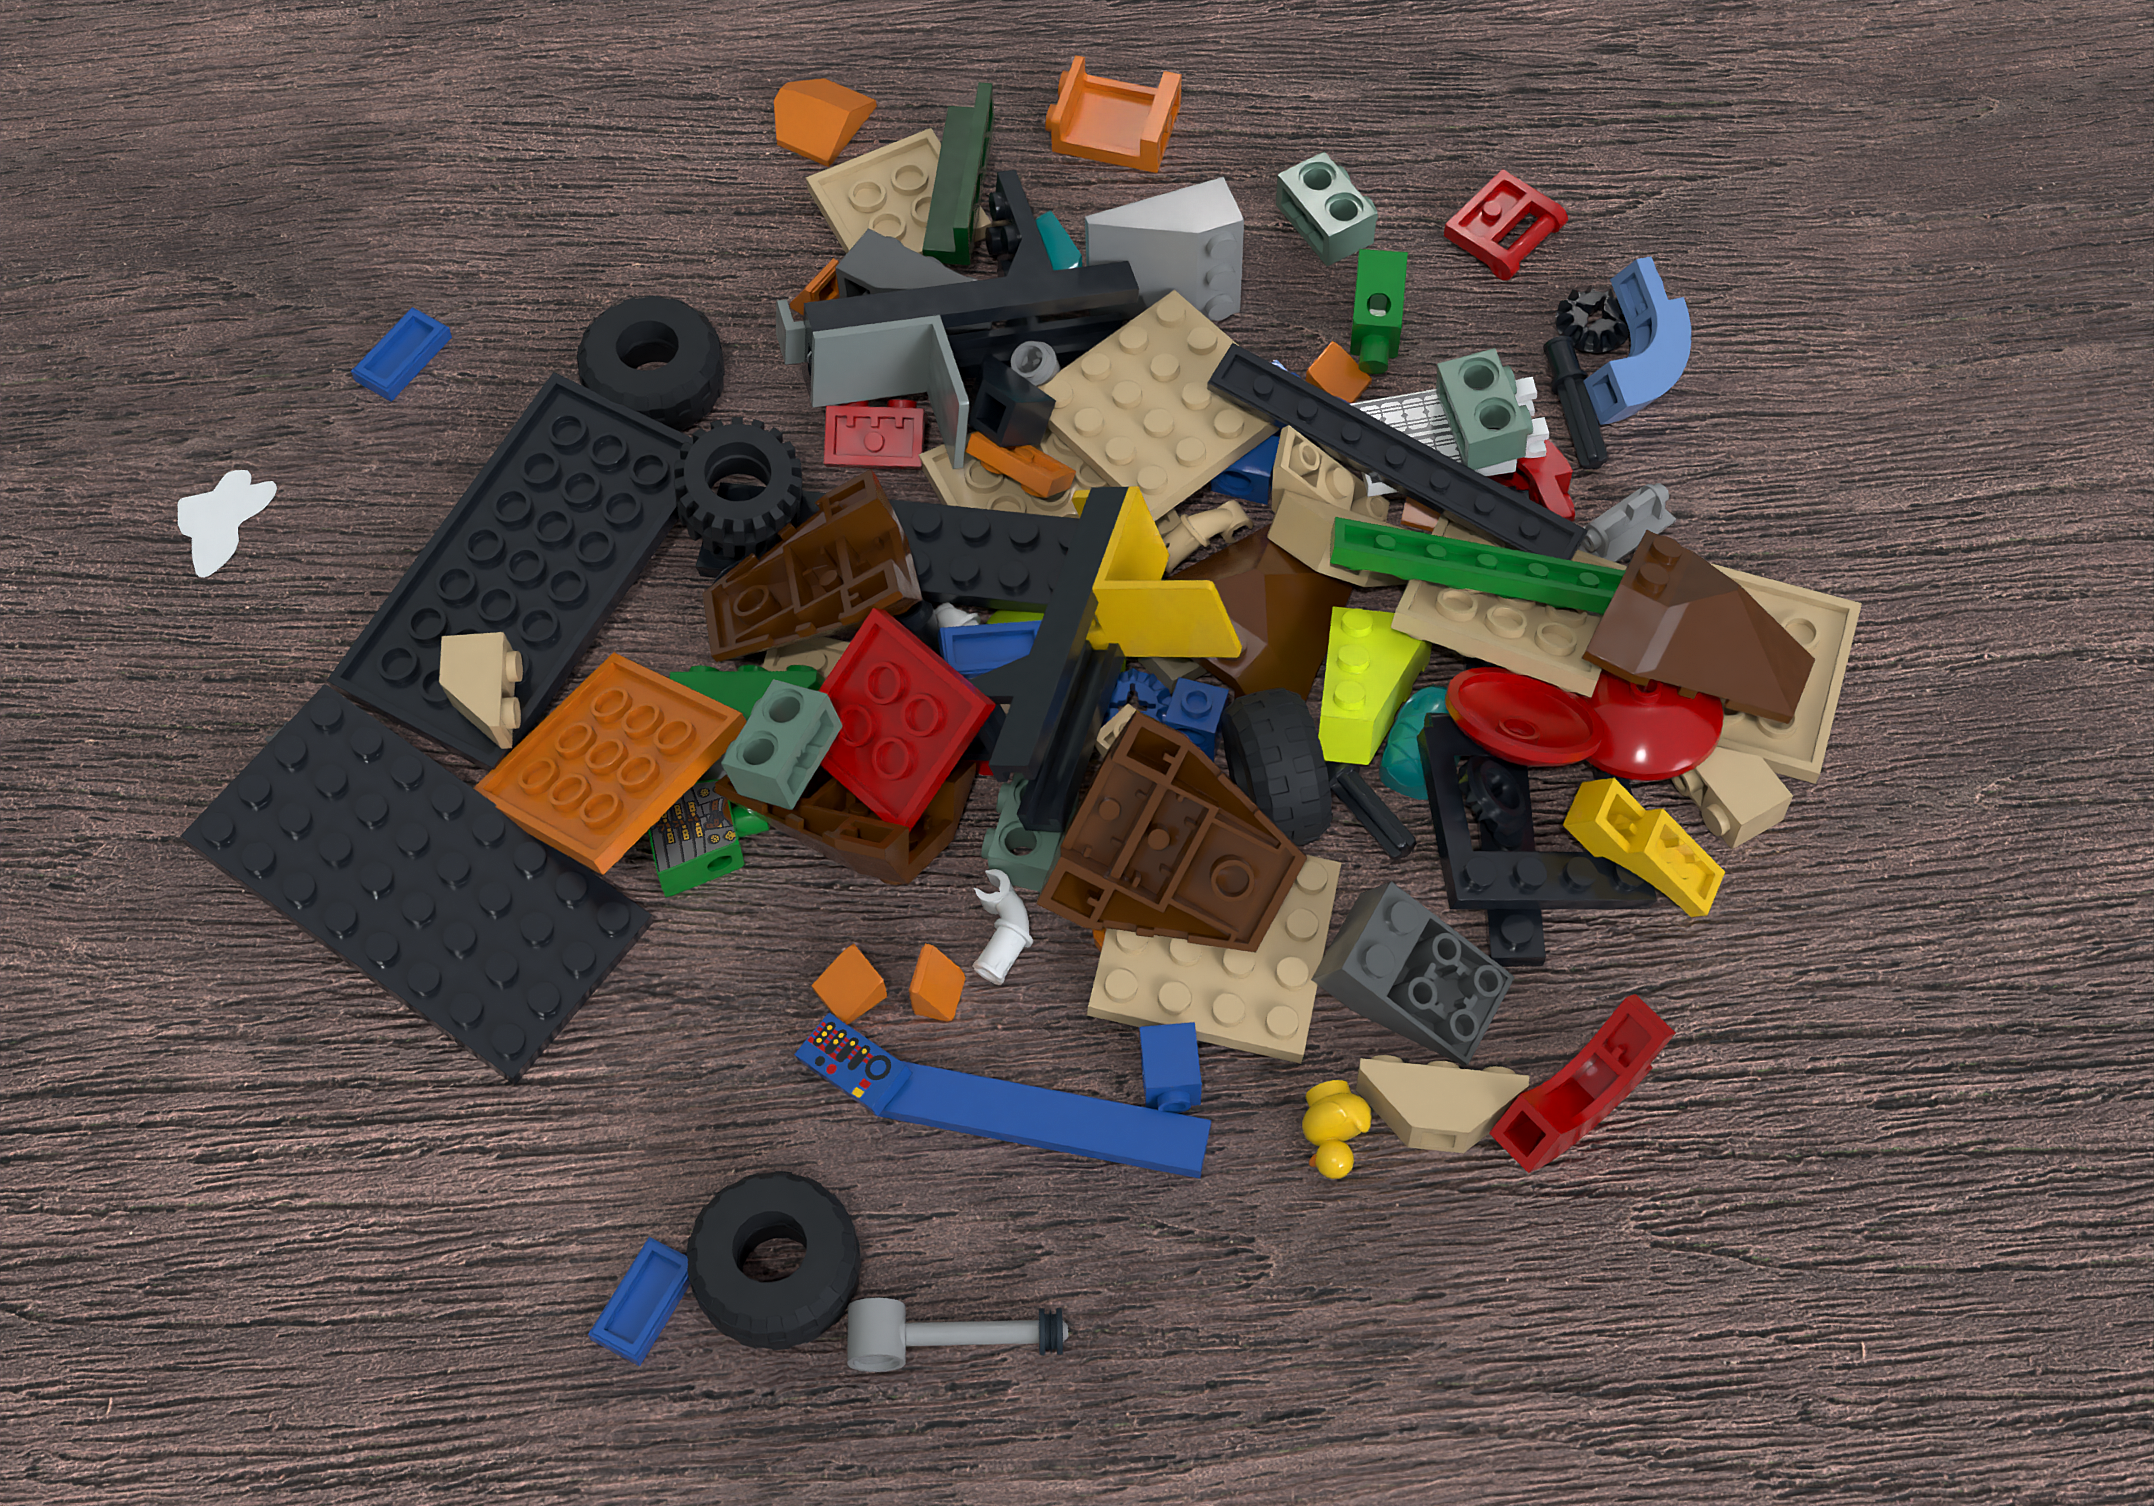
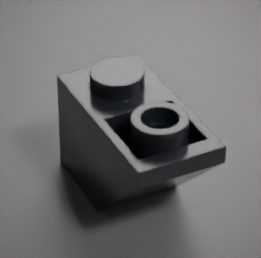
[968,354,1056,447]

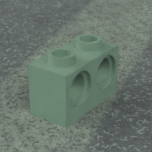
[1276,151,1378,267]
[1436,348,1533,470]
[721,679,843,810]
[981,773,1079,892]

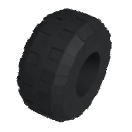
[577,295,725,432]
[1222,687,1332,846]
[686,1171,861,1351]

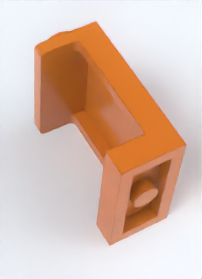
[1045,55,1182,173]

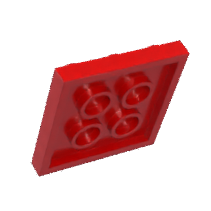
[818,608,996,833]

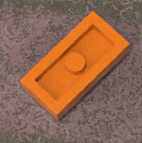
[965,432,1076,498]

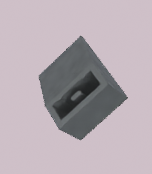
[835,228,992,336]
[1311,881,1515,1066]

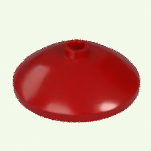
[1445,667,1604,766]
[1573,669,1724,781]

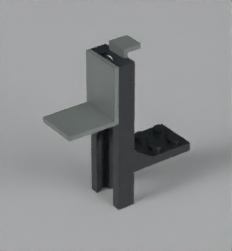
[776,170,1139,469]

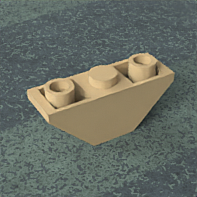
[1272,425,1390,522]
[1267,489,1411,587]
[1356,1055,1529,1153]

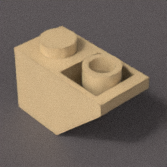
[439,632,523,749]
[1671,747,1793,850]

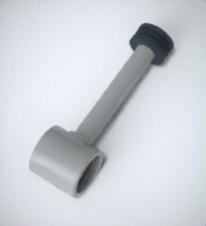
[847,1298,1068,1372]

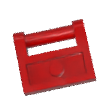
[1443,169,1568,281]

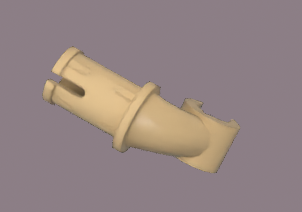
[1163,500,1253,573]

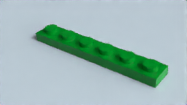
[1330,517,1625,616]

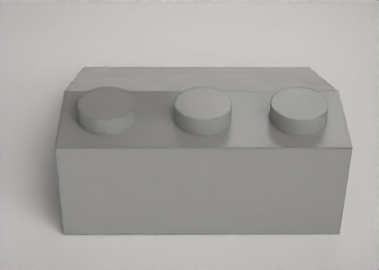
[1085,177,1244,321]

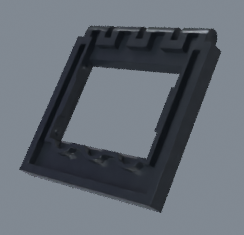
[1416,712,1657,909]

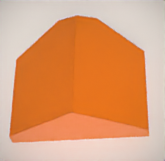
[774,78,877,167]

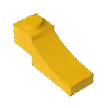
[1563,778,1725,917]

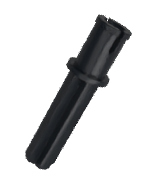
[1543,336,1609,470]
[1317,732,1417,860]

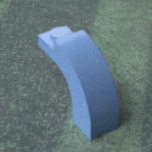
[1583,256,1691,425]

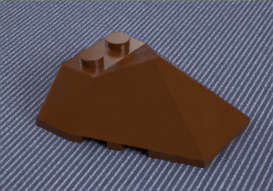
[702,469,922,662]
[1163,524,1356,703]
[1582,530,1815,724]
[1036,710,1307,953]
[715,759,976,885]

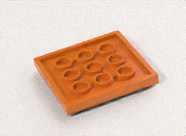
[473,652,747,875]

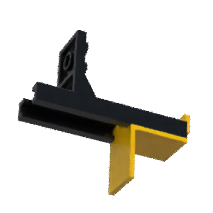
[960,486,1242,832]

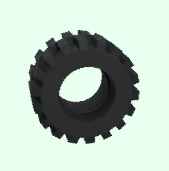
[674,417,802,557]

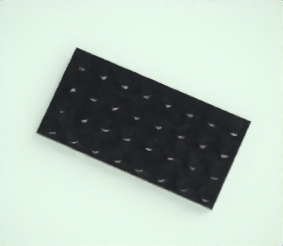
[326,372,693,772]
[181,684,653,1086]

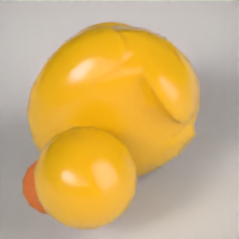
[1302,1080,1371,1179]

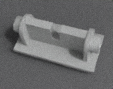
[1578,483,1676,563]

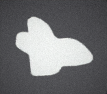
[177,470,277,578]

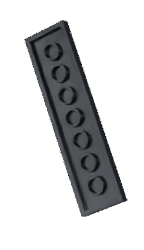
[695,482,1079,614]

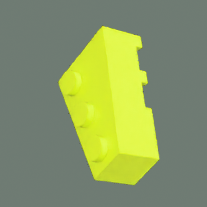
[1318,606,1432,765]

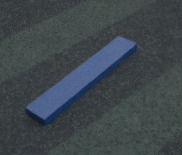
[874,1061,1211,1179]

